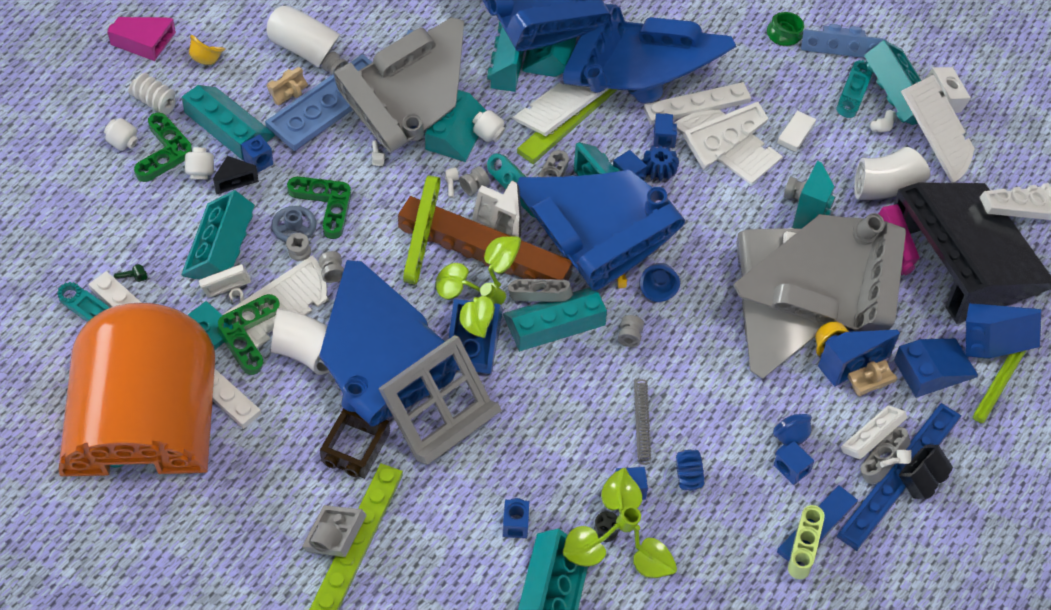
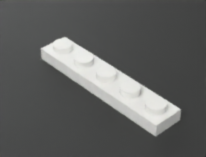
[644,82,751,125]

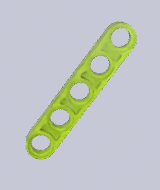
[403,175,441,285]

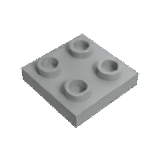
[302,505,366,557]

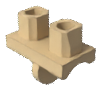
[266,67,308,106]
[848,360,897,396]

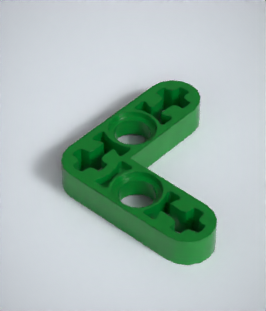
[134,112,192,182]
[287,176,351,239]
[217,294,280,375]

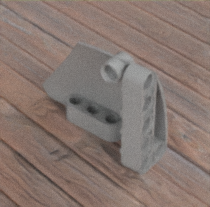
[333,17,464,153]
[733,213,906,331]
[736,228,823,379]

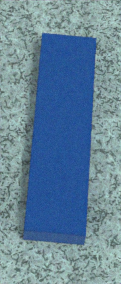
[777,485,858,565]

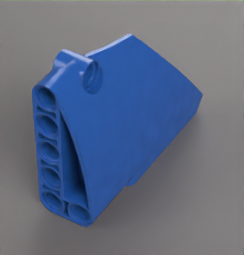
[482,0,612,51]
[563,3,736,93]
[517,169,685,291]
[319,260,458,426]

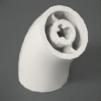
[267,6,340,68]
[854,147,930,200]
[271,308,330,375]

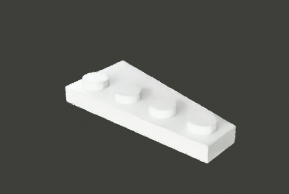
[683,102,768,171]
[980,183,1051,220]

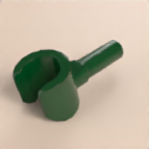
[114,264,148,282]

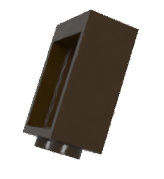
[320,408,390,479]

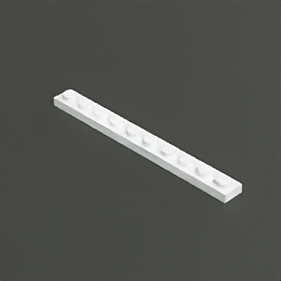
[88,271,261,429]

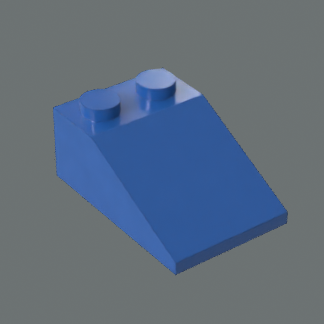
[448,299,503,374]
[966,303,1042,359]
[818,329,900,387]
[894,338,978,398]

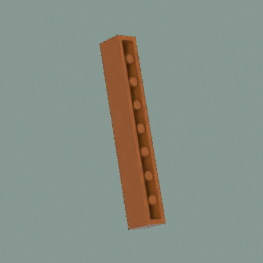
[398,196,573,281]

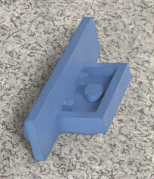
[801,24,887,58]

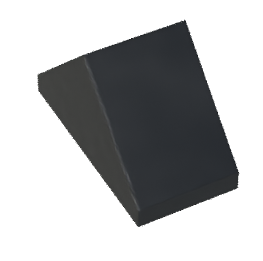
[213,156,259,195]

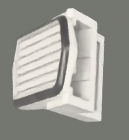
[472,181,522,237]

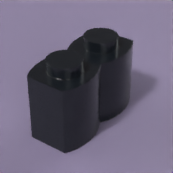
[899,444,953,499]

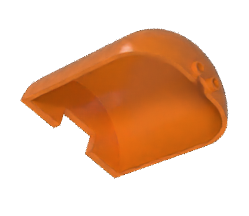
[58,303,215,476]

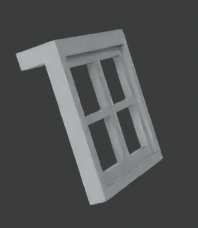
[378,335,502,465]

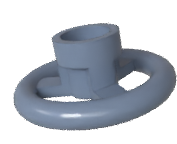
[271,206,317,242]

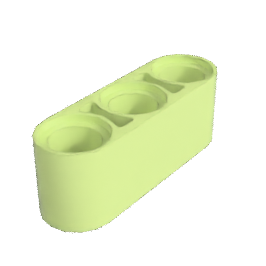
[788,505,824,580]

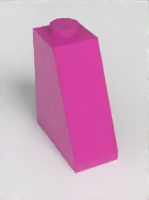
[107,17,176,61]
[878,204,920,275]

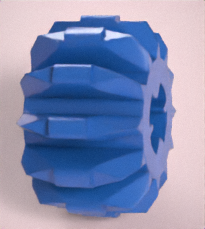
[642,144,679,182]
[676,449,705,491]

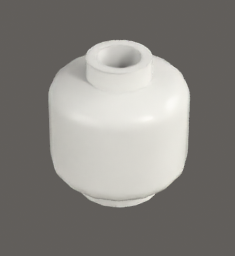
[472,110,506,143]
[104,118,138,151]
[185,147,214,179]

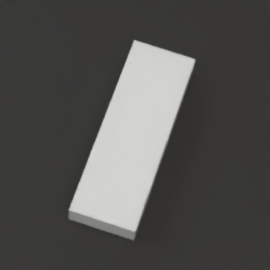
[841,406,908,459]

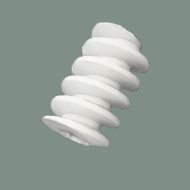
[128,73,176,115]

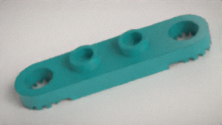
[836,60,873,118]
[487,153,535,218]
[57,282,110,322]

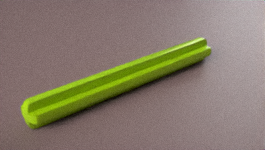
[973,350,1026,424]

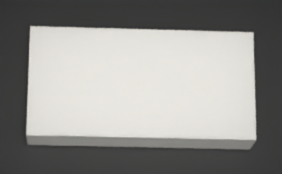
[777,110,816,152]
[199,264,251,298]

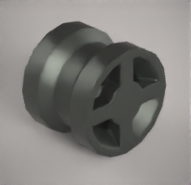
[594,511,619,542]

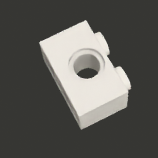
[925,67,971,113]

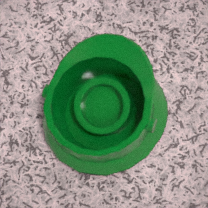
[767,12,804,46]

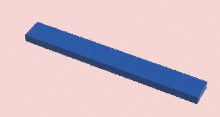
[837,403,962,551]

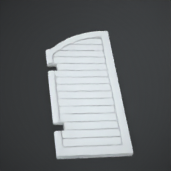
[901,75,975,183]
[512,83,608,136]
[675,109,783,185]
[223,255,329,348]

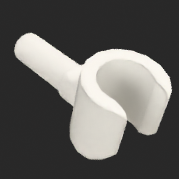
[372,140,385,166]
[445,167,459,198]
[229,287,244,303]
[880,450,911,467]

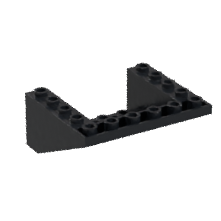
[894,182,1051,324]

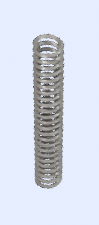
[634,378,651,465]

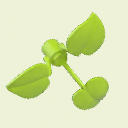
[435,236,521,338]
[563,468,677,578]

